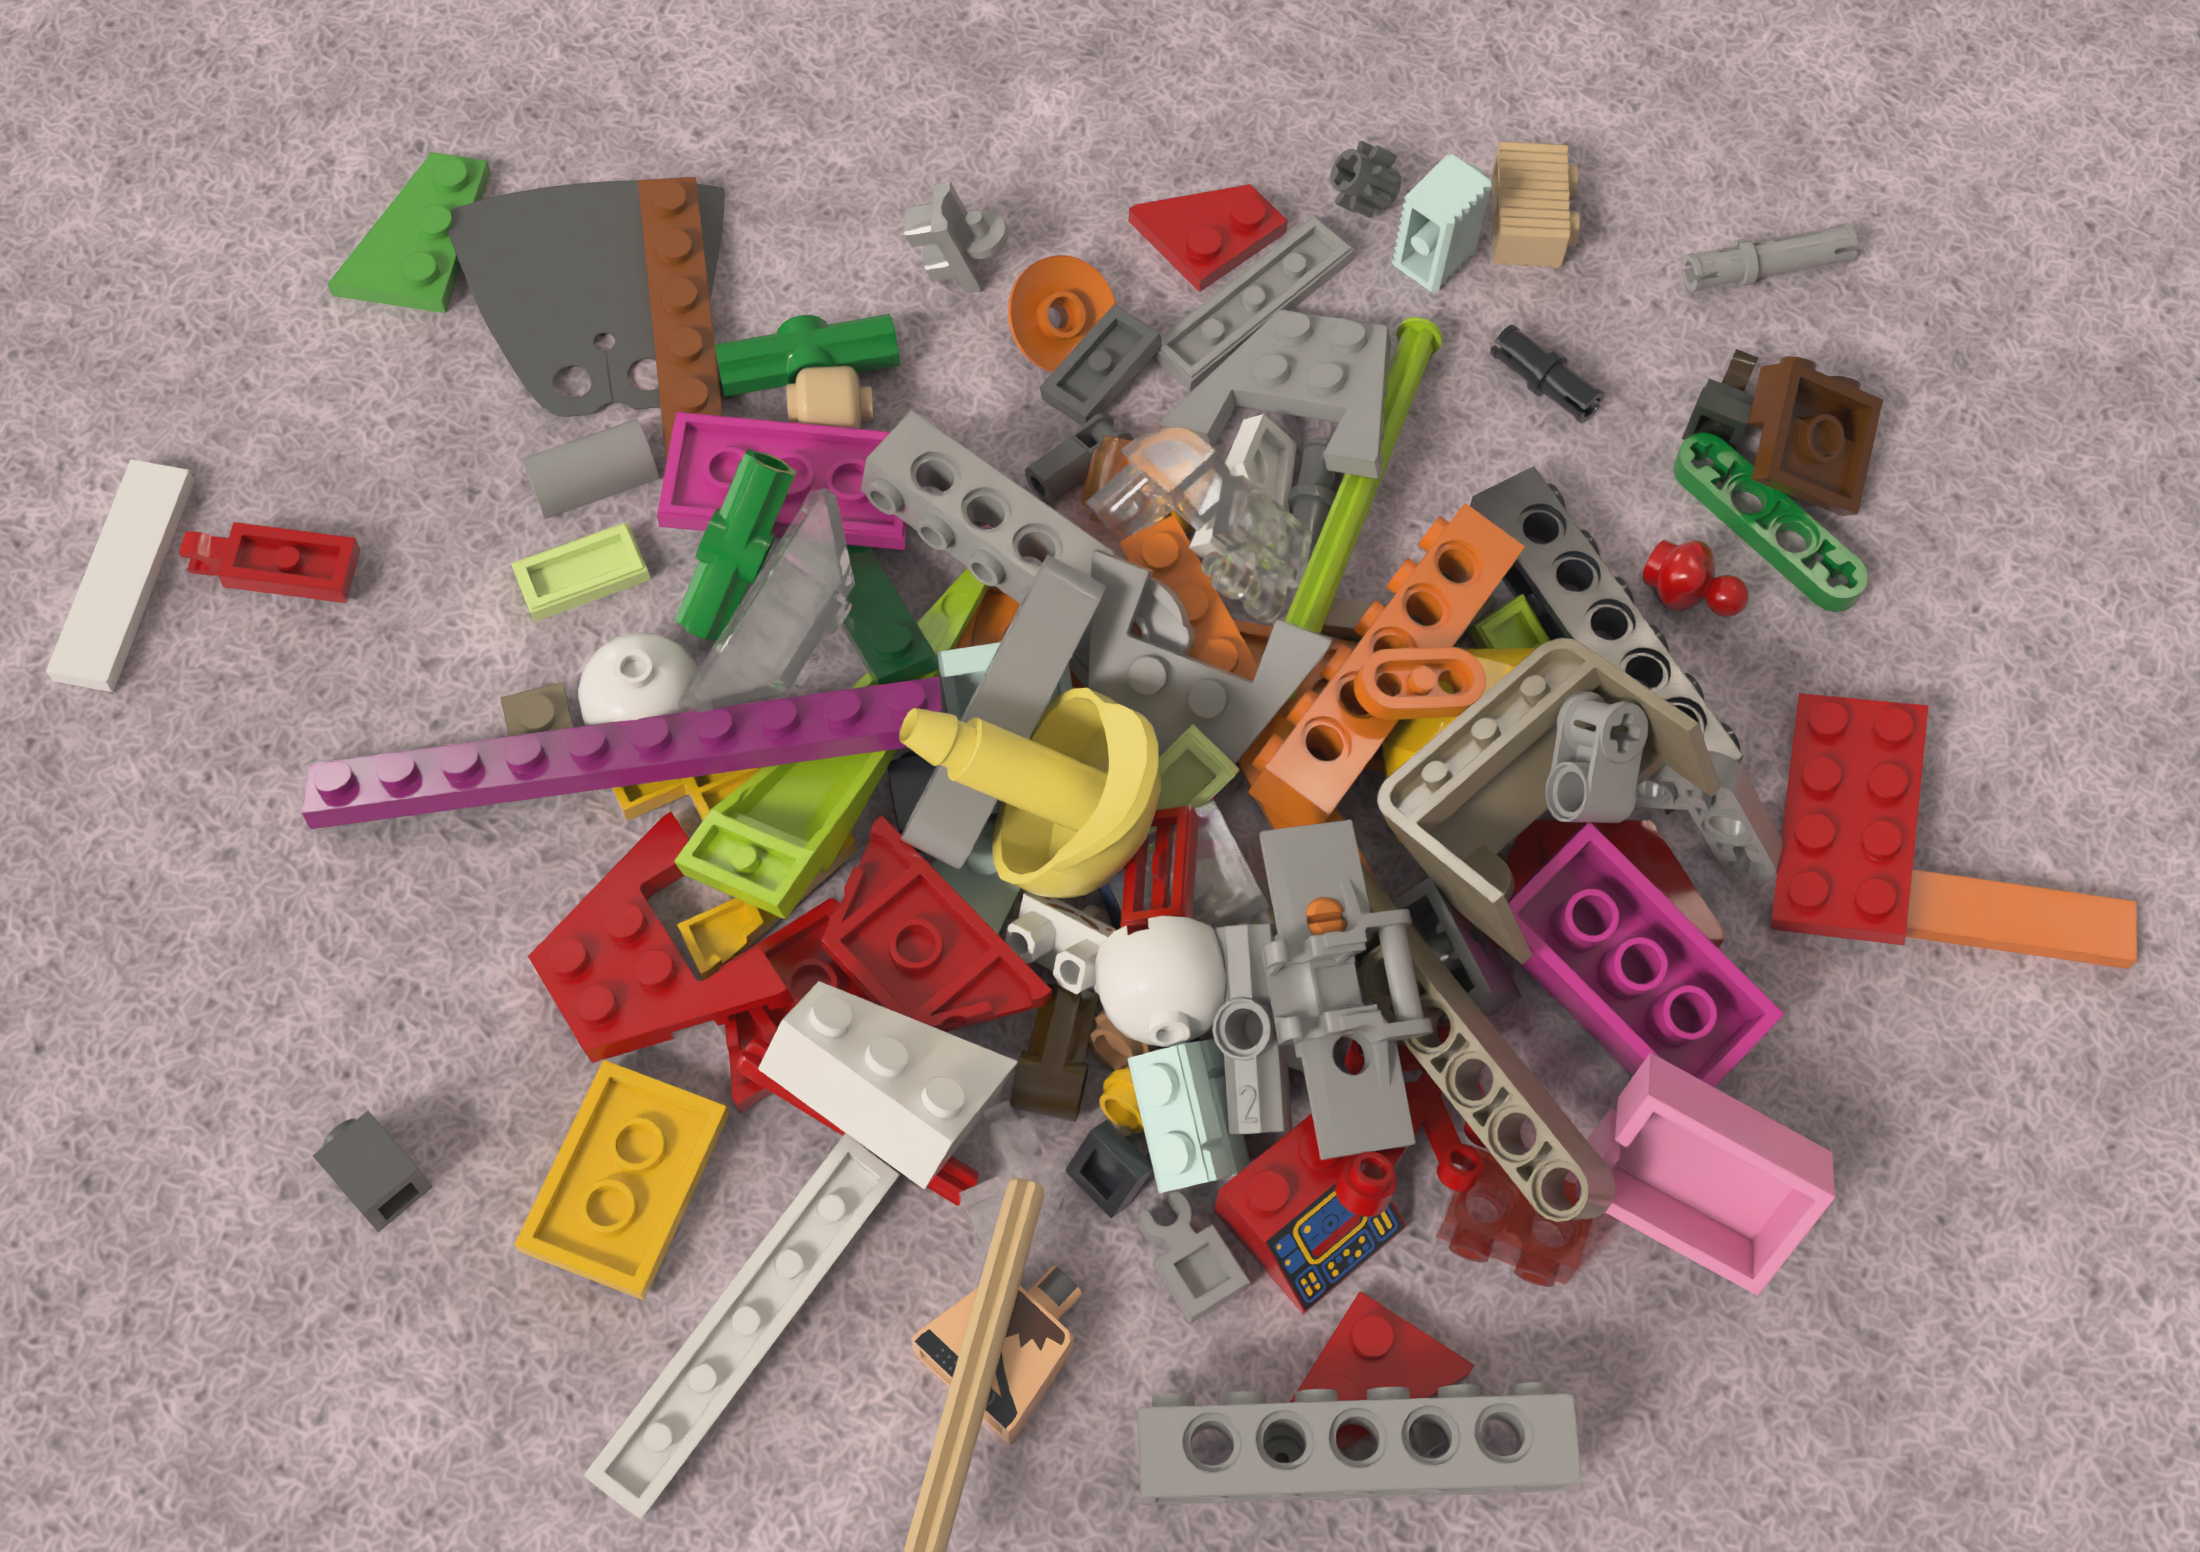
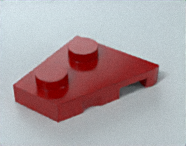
[1128,184,1288,292]
[1289,1291,1474,1451]

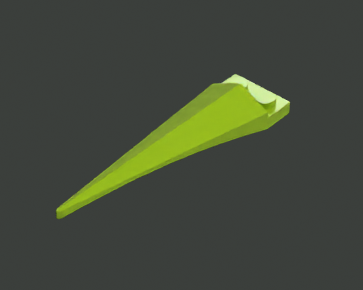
[674,567,990,920]

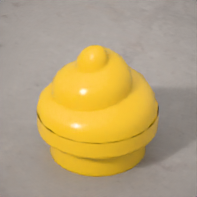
[1099,1066,1144,1133]

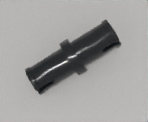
[1490,324,1605,423]

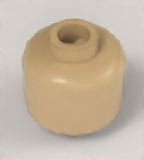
[787,366,873,429]

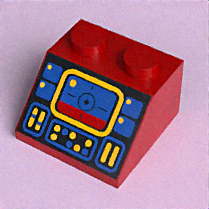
[1213,1113,1406,1315]

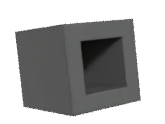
[313,1110,433,1232]

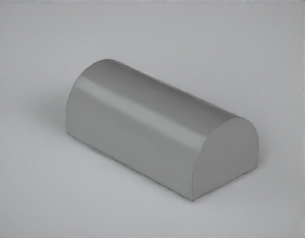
[522,419,659,519]

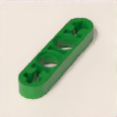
[1673,433,1868,612]

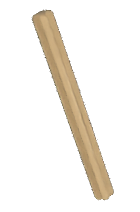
[903,1178,1044,1552]

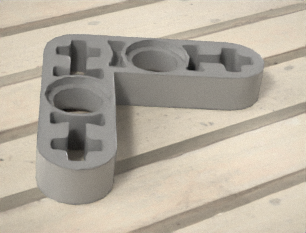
[1634,751,1783,881]

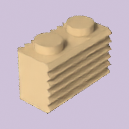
[1492,141,1580,268]

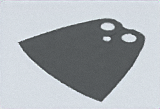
[448,181,724,417]

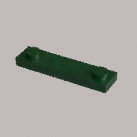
[790,539,939,685]

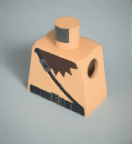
[911,1265,1082,1445]

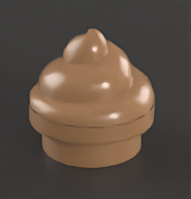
[1089,1010,1156,1070]

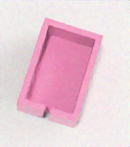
[1575,1053,1836,1296]

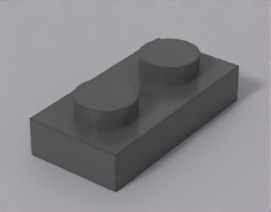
[1039,304,1162,426]

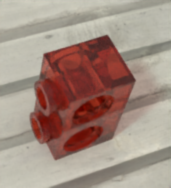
[1436,1145,1593,1287]

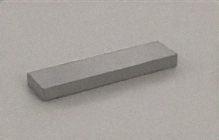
[1152,215,1356,392]

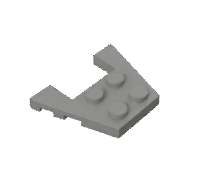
[1159,309,1391,479]
[1088,550,1334,765]

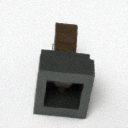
[1682,349,1758,450]

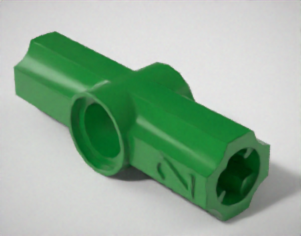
[714,314,900,397]
[674,449,798,642]

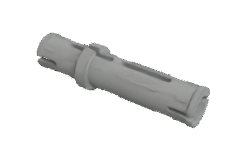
[1682,224,1858,291]

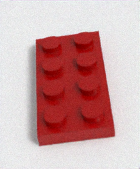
[1771,693,1929,945]

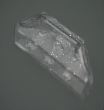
[677,488,855,713]

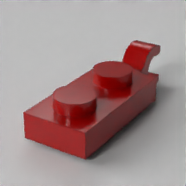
[179,522,360,603]

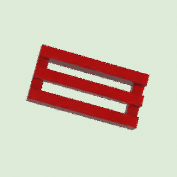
[1120,805,1199,935]

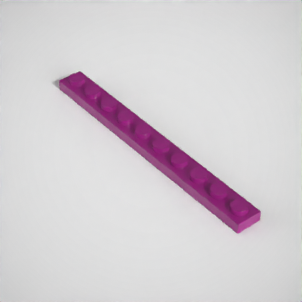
[301,677,945,829]

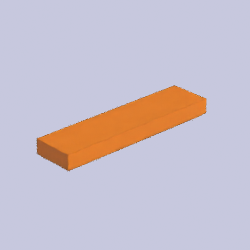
[1906,869,2137,969]

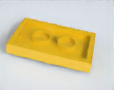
[514,1060,730,1301]

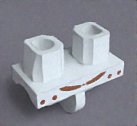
[1005,891,1117,996]

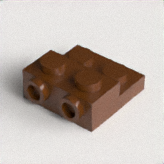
[1748,356,1883,516]

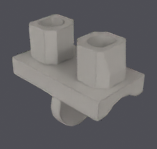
[904,181,1009,293]

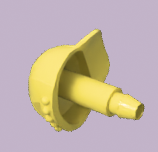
[899,688,1162,898]

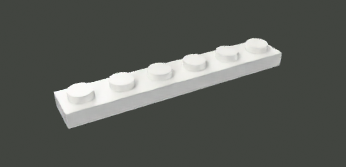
[583,1133,900,1519]

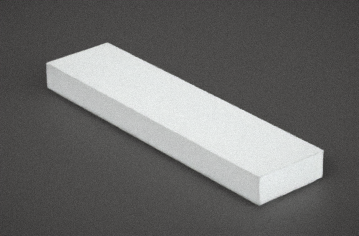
[46,459,195,692]

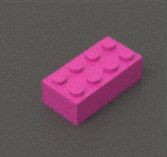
[1508,822,1784,1087]

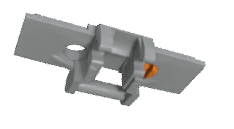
[1259,820,1434,1160]

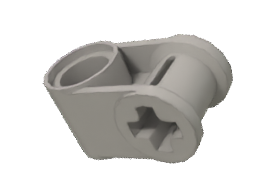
[1545,690,1648,823]

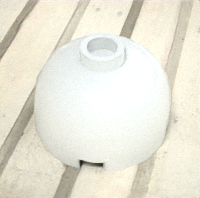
[578,632,708,726]
[1095,916,1227,1047]

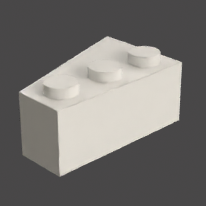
[758,981,1018,1190]

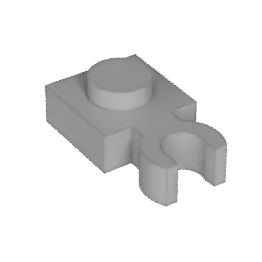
[1138,1190,1250,1324]

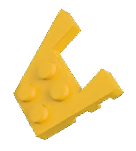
[612,767,857,980]

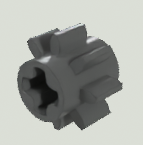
[1330,141,1401,218]

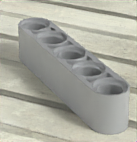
[900,555,1106,870]

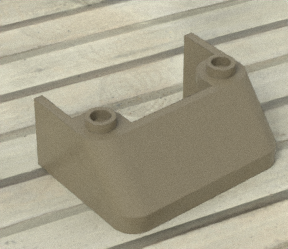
[1377,638,1721,964]

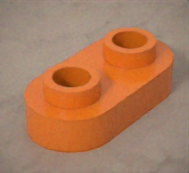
[1354,647,1486,720]

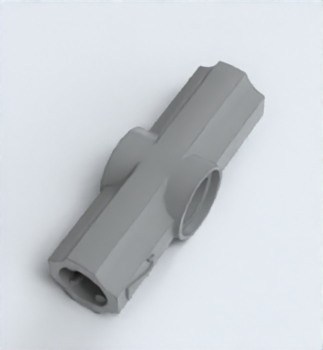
[1212,923,1292,1134]

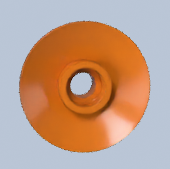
[1008,255,1116,373]

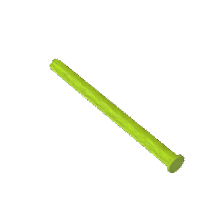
[1285,317,1443,702]

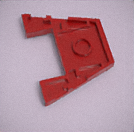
[528,811,794,1063]

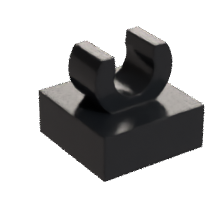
[1065,1120,1153,1219]

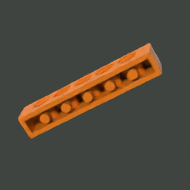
[1247,503,1525,827]

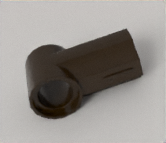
[1010,983,1099,1122]

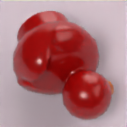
[1643,539,1749,617]

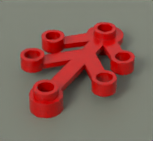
[1335,1026,1487,1217]

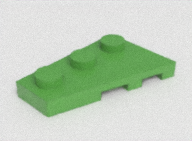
[328,152,491,313]

